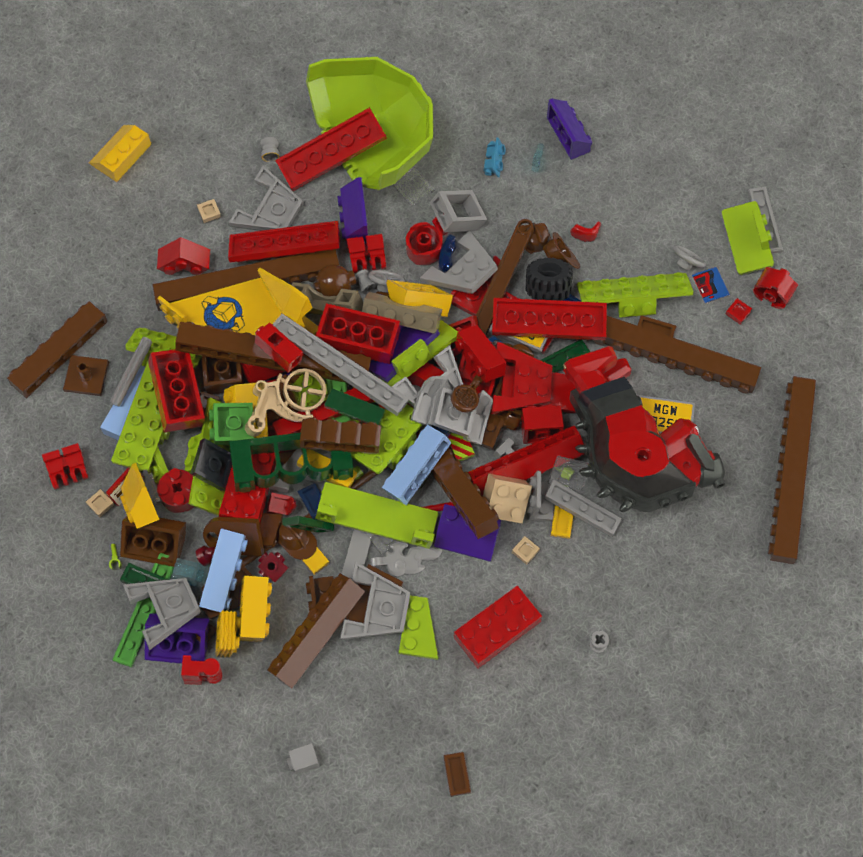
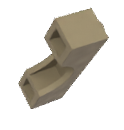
[292,282,364,315]
[362,292,442,333]

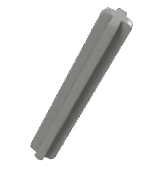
[110,337,152,406]

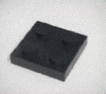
[190,438,232,491]

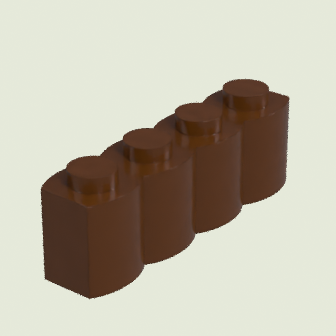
[300,417,381,454]

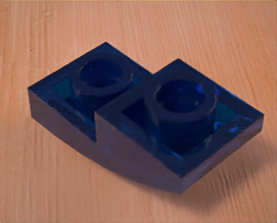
[439,234,457,273]

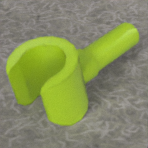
[109,544,122,570]

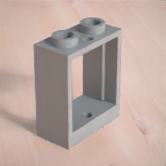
[430,190,487,232]

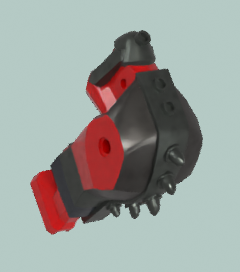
[563,346,725,512]

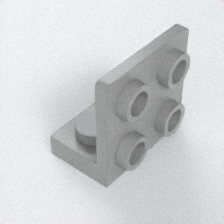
[526,471,553,521]

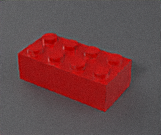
[316,303,400,364]
[148,349,205,433]
[219,452,276,524]
[454,585,542,669]

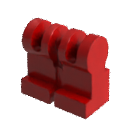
[347,234,386,274]
[42,443,89,490]
[181,655,222,685]

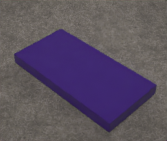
[369,326,440,382]

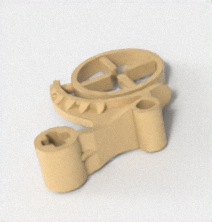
[245,369,326,437]

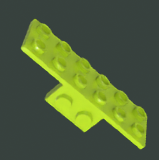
[577,272,693,318]
[353,319,458,403]
[111,361,170,472]
[184,398,230,516]

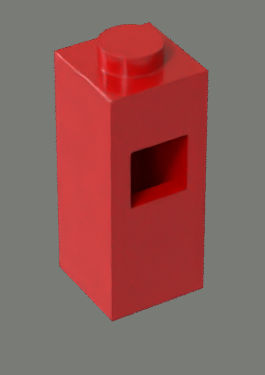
[255,322,303,373]

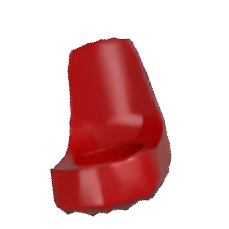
[570,221,601,242]

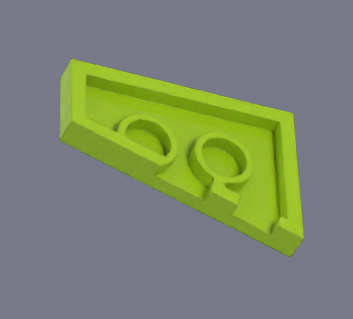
[399,595,438,660]

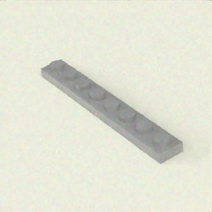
[272,314,409,416]

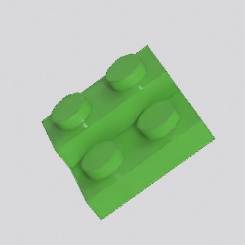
[209,403,254,445]

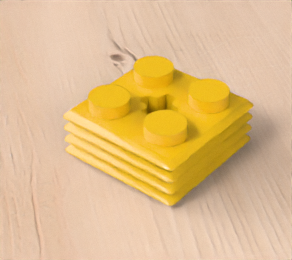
[215,610,241,658]

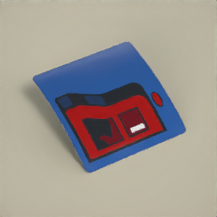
[692,267,730,303]

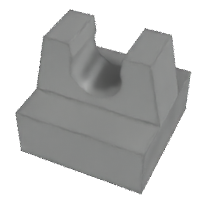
[493,438,514,459]

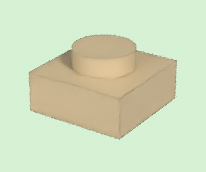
[197,199,221,223]
[86,489,114,518]
[512,536,540,565]

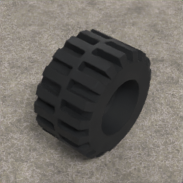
[525,257,573,301]

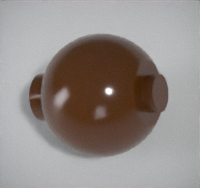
[313,264,356,296]

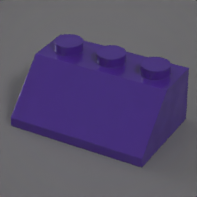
[547,98,592,160]
[337,177,368,244]
[434,504,501,562]
[145,613,209,664]

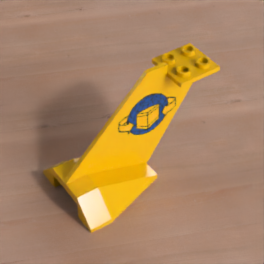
[158,268,319,336]

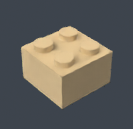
[483,474,532,523]

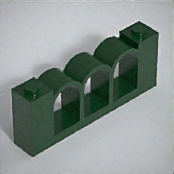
[229,432,353,493]

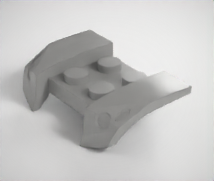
[411,376,493,446]

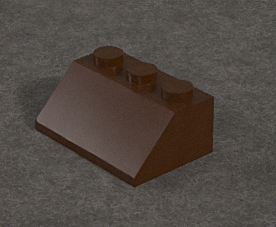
[120,516,186,567]

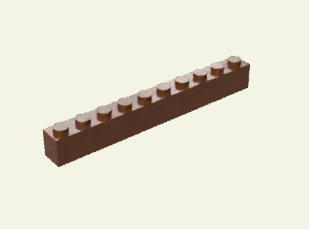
[152,249,339,311]
[594,316,761,394]
[175,322,371,383]
[767,376,816,564]

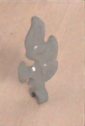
[370,542,442,576]

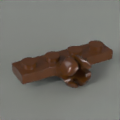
[481,377,522,450]

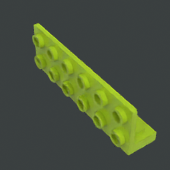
[315,482,438,549]

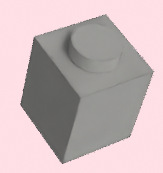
[286,744,319,774]

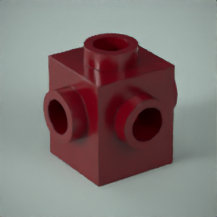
[257,551,289,582]

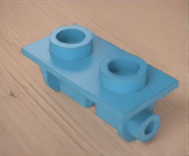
[483,137,506,177]

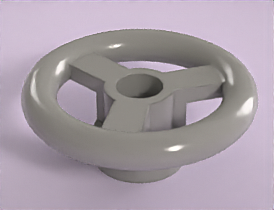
[673,245,706,271]
[368,270,405,292]

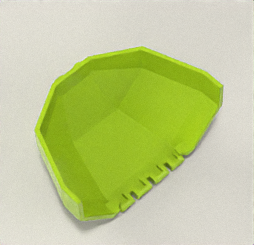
[306,57,433,190]

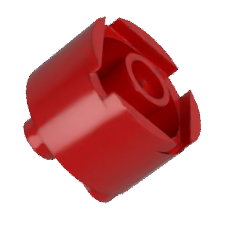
[406,222,443,265]
[753,267,798,309]
[157,468,194,513]

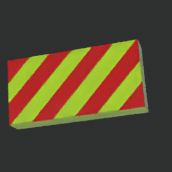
[448,432,475,461]

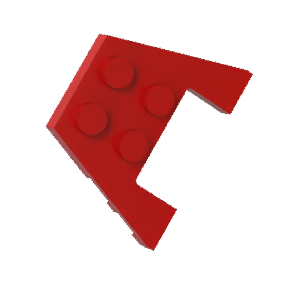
[491,342,552,414]

